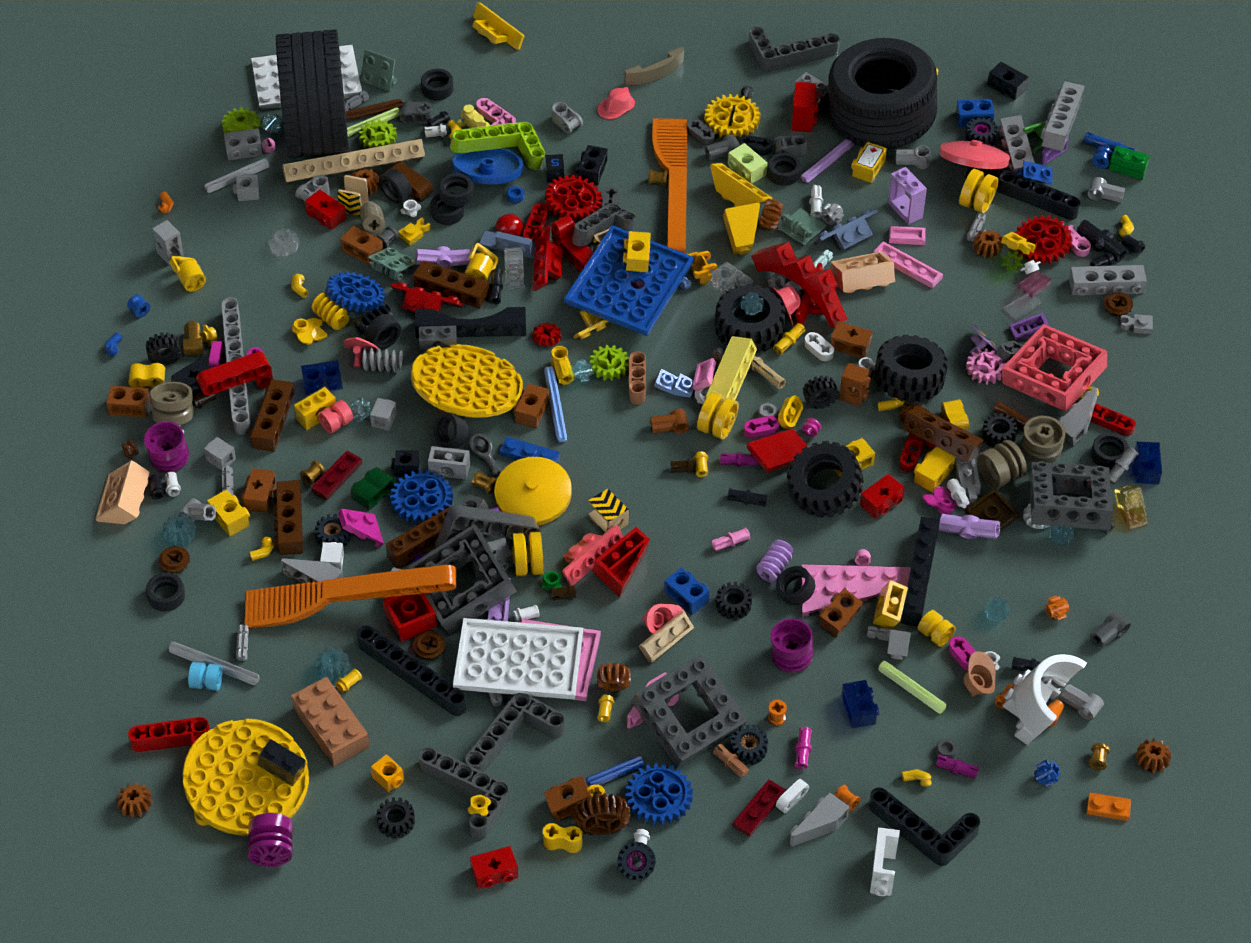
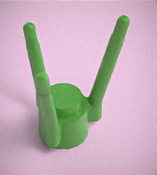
[1023,120,1046,154]

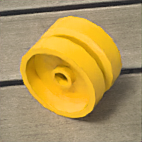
[959,169,998,214]
[697,392,739,440]
[512,532,544,577]

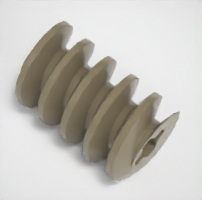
[360,201,385,234]

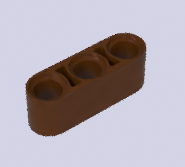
[385,161,434,202]

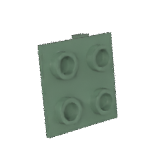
[360,49,397,92]
[777,208,827,246]
[368,248,416,281]

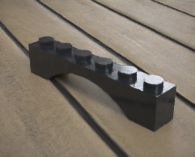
[415,307,526,338]
[901,516,940,627]

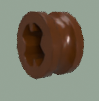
[121,439,139,459]

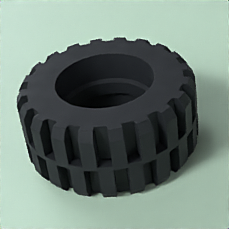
[715,284,786,354]
[874,334,948,403]
[787,441,864,518]

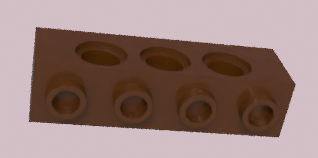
[413,260,489,309]
[249,379,295,452]
[902,406,983,463]
[273,480,303,555]
[386,506,451,569]

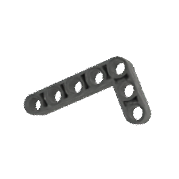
[748,26,840,71]
[435,505,541,548]
[465,693,565,772]
[418,747,509,840]

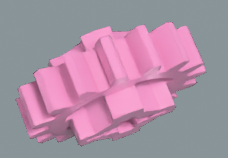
[966,348,1006,385]

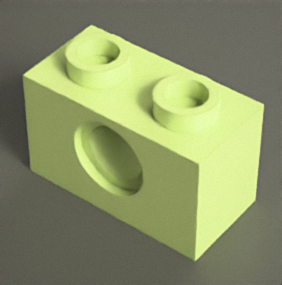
[728,143,767,184]

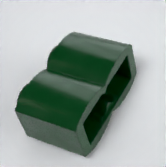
[351,467,394,510]

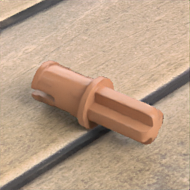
[713,744,749,778]

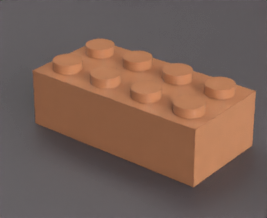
[291,676,370,767]

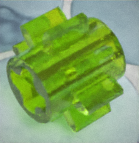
[1001,250,1023,272]

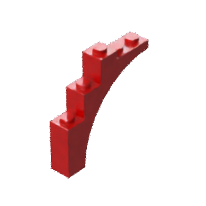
[751,242,848,328]

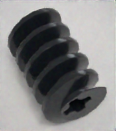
[353,304,394,336]

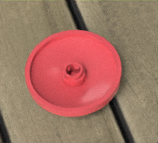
[939,140,1010,169]

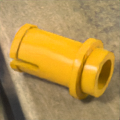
[693,451,709,477]
[336,669,362,693]
[597,695,615,722]

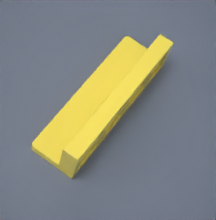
[706,336,757,400]

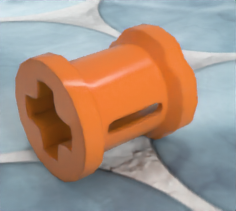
[768,700,787,726]
[834,785,861,812]

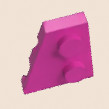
[338,509,384,548]

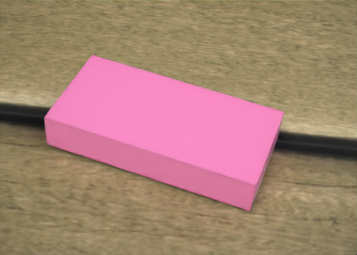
[889,226,925,245]
[692,358,716,391]

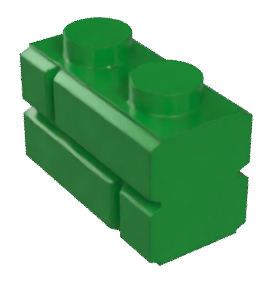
[1109,146,1150,180]

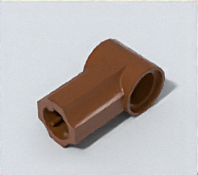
[650,409,689,434]

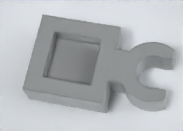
[1120,314,1153,334]

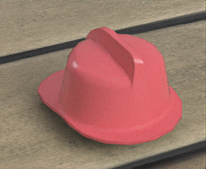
[597,87,635,120]
[772,286,800,326]
[641,604,684,634]

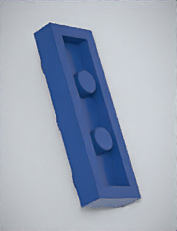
[500,437,560,463]

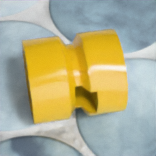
[918,610,956,647]

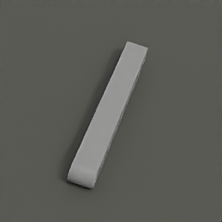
[222,298,251,435]

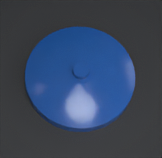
[452,148,523,184]

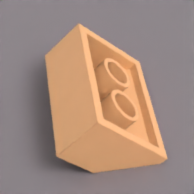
[830,251,895,293]
[95,460,150,524]

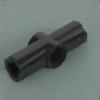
[1076,220,1128,262]

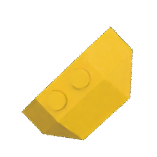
[710,163,773,207]

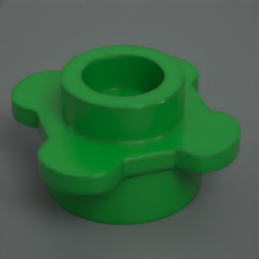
[542,571,562,590]

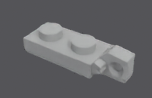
[955,458,981,506]

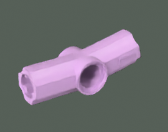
[415,246,470,268]
[939,514,1000,539]

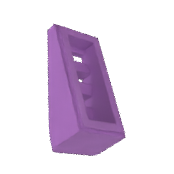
[1040,137,1069,165]
[1009,312,1049,341]

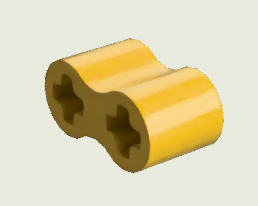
[128,363,166,388]
[941,399,969,431]
[543,823,582,853]

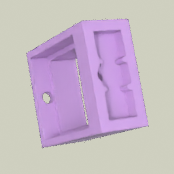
[888,167,927,225]

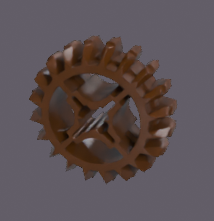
[573,793,630,836]

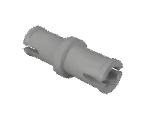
[1109,446,1139,484]

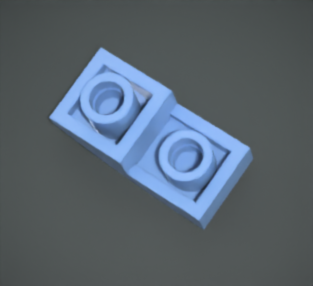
[653,369,694,397]

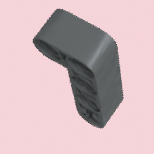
[572,203,636,247]

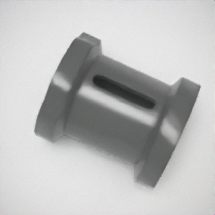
[376,225,399,249]

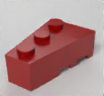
[592,527,650,597]

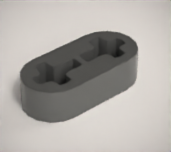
[687,119,715,145]
[602,187,619,207]
[996,341,1022,361]

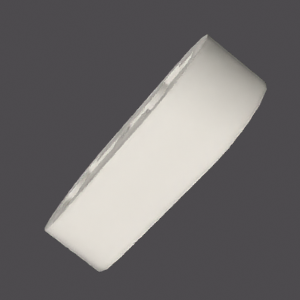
[804,332,834,361]
[776,779,809,813]

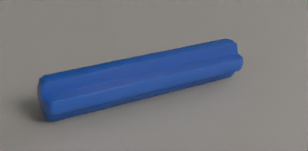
[586,756,644,787]

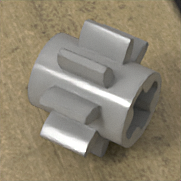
[821,203,844,225]

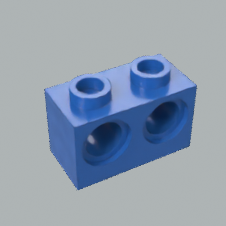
[956,99,994,127]
[664,567,709,615]

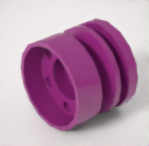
[144,421,190,473]
[770,618,814,673]
[248,813,293,867]

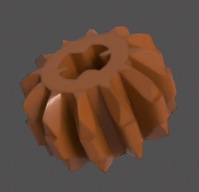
[352,168,379,196]
[759,199,783,230]
[973,228,1004,259]
[597,662,631,692]
[1136,738,1172,774]
[116,782,152,819]

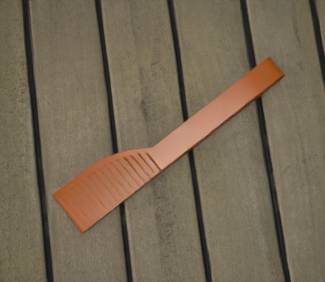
[652,118,687,254]
[244,565,456,629]

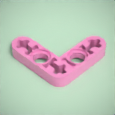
[476,98,516,126]

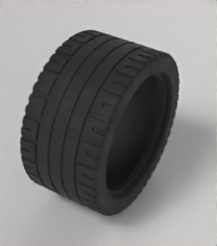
[276,29,349,158]

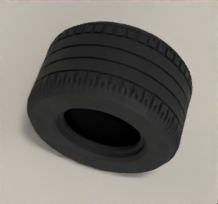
[828,38,937,149]

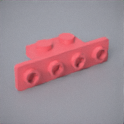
[562,525,623,586]

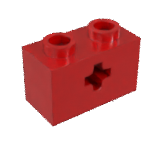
[305,189,347,230]
[860,473,905,519]
[470,846,518,889]

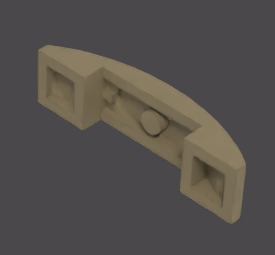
[624,47,684,85]

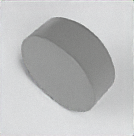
[758,403,777,418]

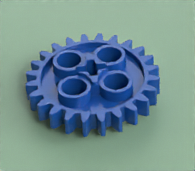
[325,271,385,313]
[390,470,453,525]
[625,763,693,826]

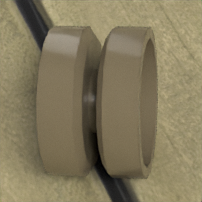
[150,382,194,425]
[1021,416,1065,463]

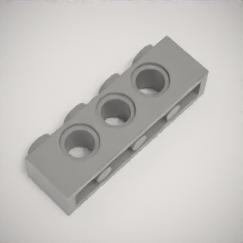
[998,115,1034,174]
[1069,265,1147,295]

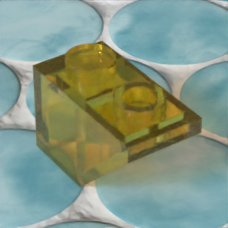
[1114,485,1148,529]

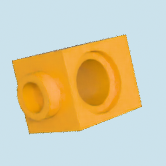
[371,754,404,793]

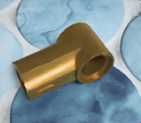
[183,321,204,356]

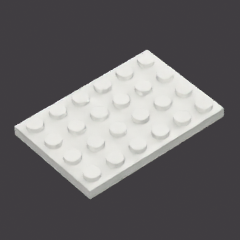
[251,45,362,110]
[453,618,583,700]

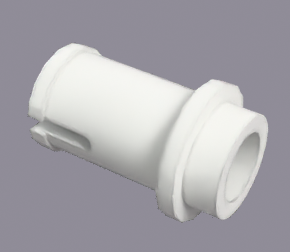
[425,124,447,138]
[165,472,181,497]
[513,605,540,623]
[633,829,650,858]

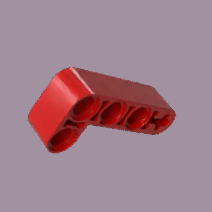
[551,215,594,272]
[196,352,273,396]
[128,717,210,752]

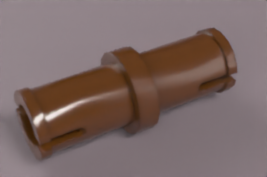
[993,401,1030,429]

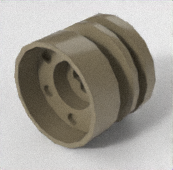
[976,440,1027,489]

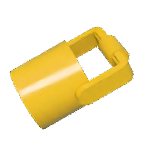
[465,243,499,281]
[169,256,206,292]

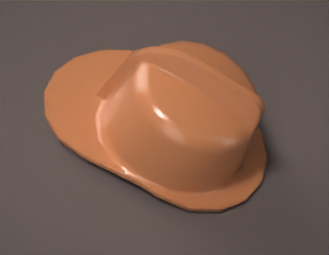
[963,651,996,697]

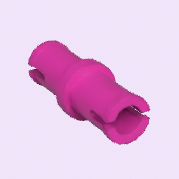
[795,727,812,769]

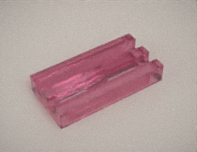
[1017,271,1052,298]

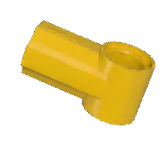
[551,346,575,385]

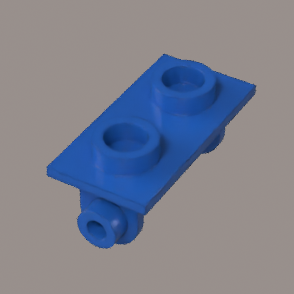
[1017,160,1052,185]

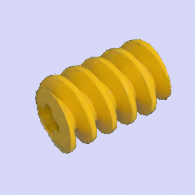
[311,292,350,331]

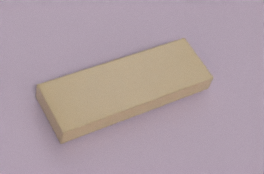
[639,611,694,663]

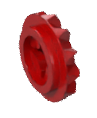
[532,322,562,347]

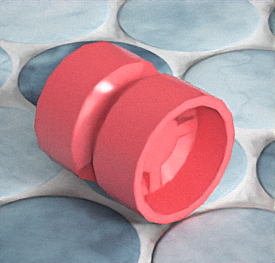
[318,400,354,434]

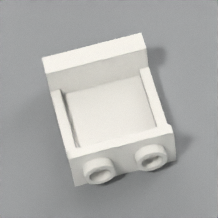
[870,827,899,896]

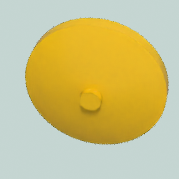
[494,457,572,526]

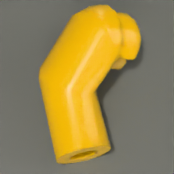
[447,120,462,139]
[1118,215,1134,237]
[291,274,309,298]
[878,397,905,411]
[249,537,274,561]
[901,769,932,787]

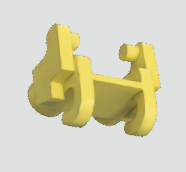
[457,105,490,128]

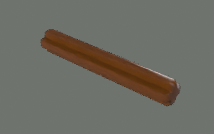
[345,99,403,121]

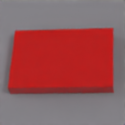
[746,429,809,473]

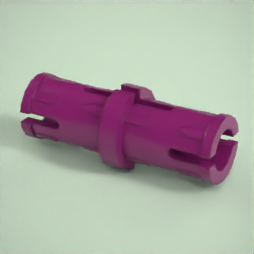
[720,452,759,467]
[936,754,979,780]

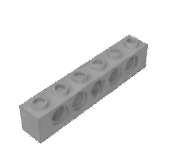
[1041,81,1085,151]

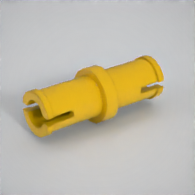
[773,323,806,355]

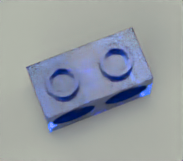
[301,360,343,395]
[1132,441,1162,484]
[841,680,879,729]

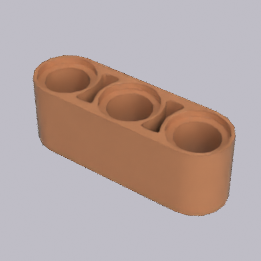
[629,351,646,405]

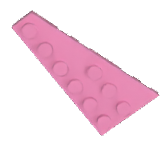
[801,565,911,617]

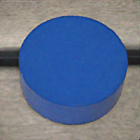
[507,186,525,203]

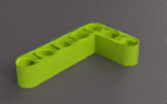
[450,122,545,170]

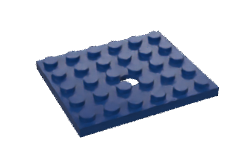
[564,225,694,336]

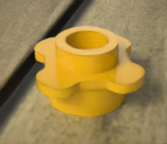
[201,325,217,347]
[468,795,491,816]

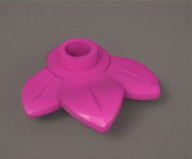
[923,486,958,515]

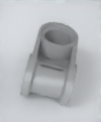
[552,102,583,134]
[296,175,330,202]

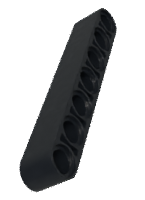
[966,166,1081,220]
[357,625,466,716]

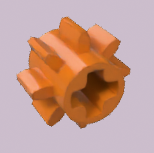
[1045,595,1070,621]

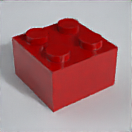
[791,82,819,132]
[382,593,437,642]

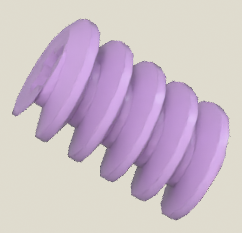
[756,539,793,583]

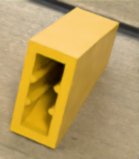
[723,202,760,255]

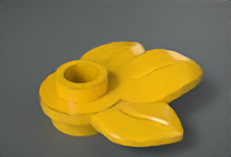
[292,318,327,345]

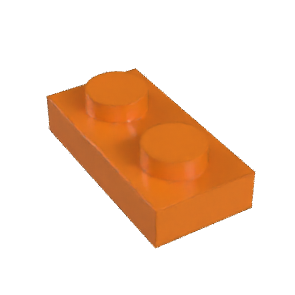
[1086,792,1131,821]

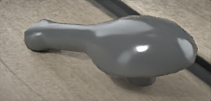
[469,433,502,477]

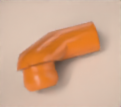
[158,192,174,214]

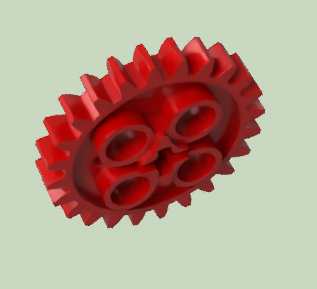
[545,175,603,223]
[1014,214,1072,265]

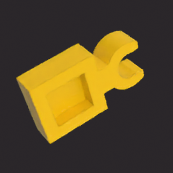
[398,218,430,246]
[1001,232,1036,255]

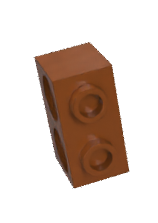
[106,386,150,418]
[817,588,863,638]

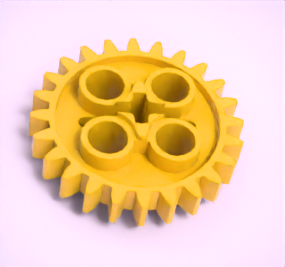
[704,94,760,138]

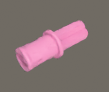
[711,528,750,551]

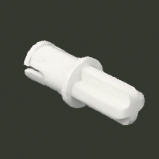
[809,185,823,218]
[947,479,969,508]

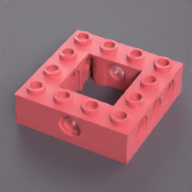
[1002,324,1107,412]

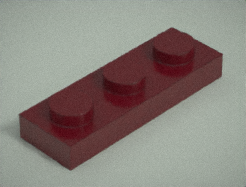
[311,450,362,500]
[733,779,786,837]

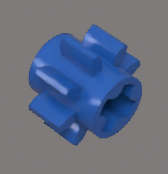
[1034,759,1060,787]

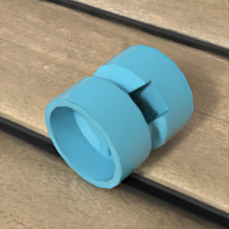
[188,662,222,691]

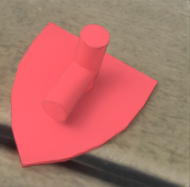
[343,337,378,368]

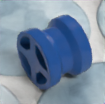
[1092,146,1113,168]
[127,294,150,318]

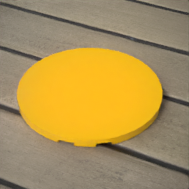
[411,344,523,418]
[183,719,309,836]

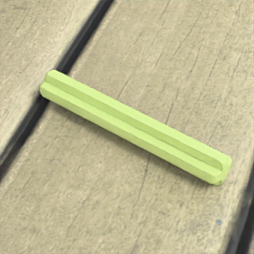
[347,107,400,137]
[878,661,946,714]

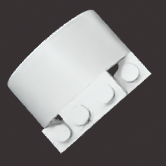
[1003,654,1087,745]

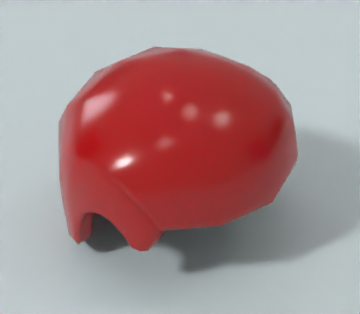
[495,214,524,236]

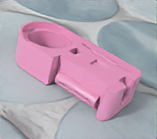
[1068,225,1091,257]

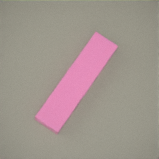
[873,241,943,289]

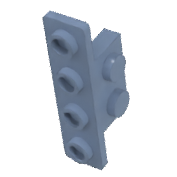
[814,209,878,251]
[480,231,535,259]

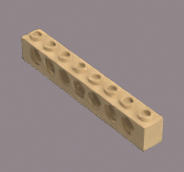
[282,139,425,184]

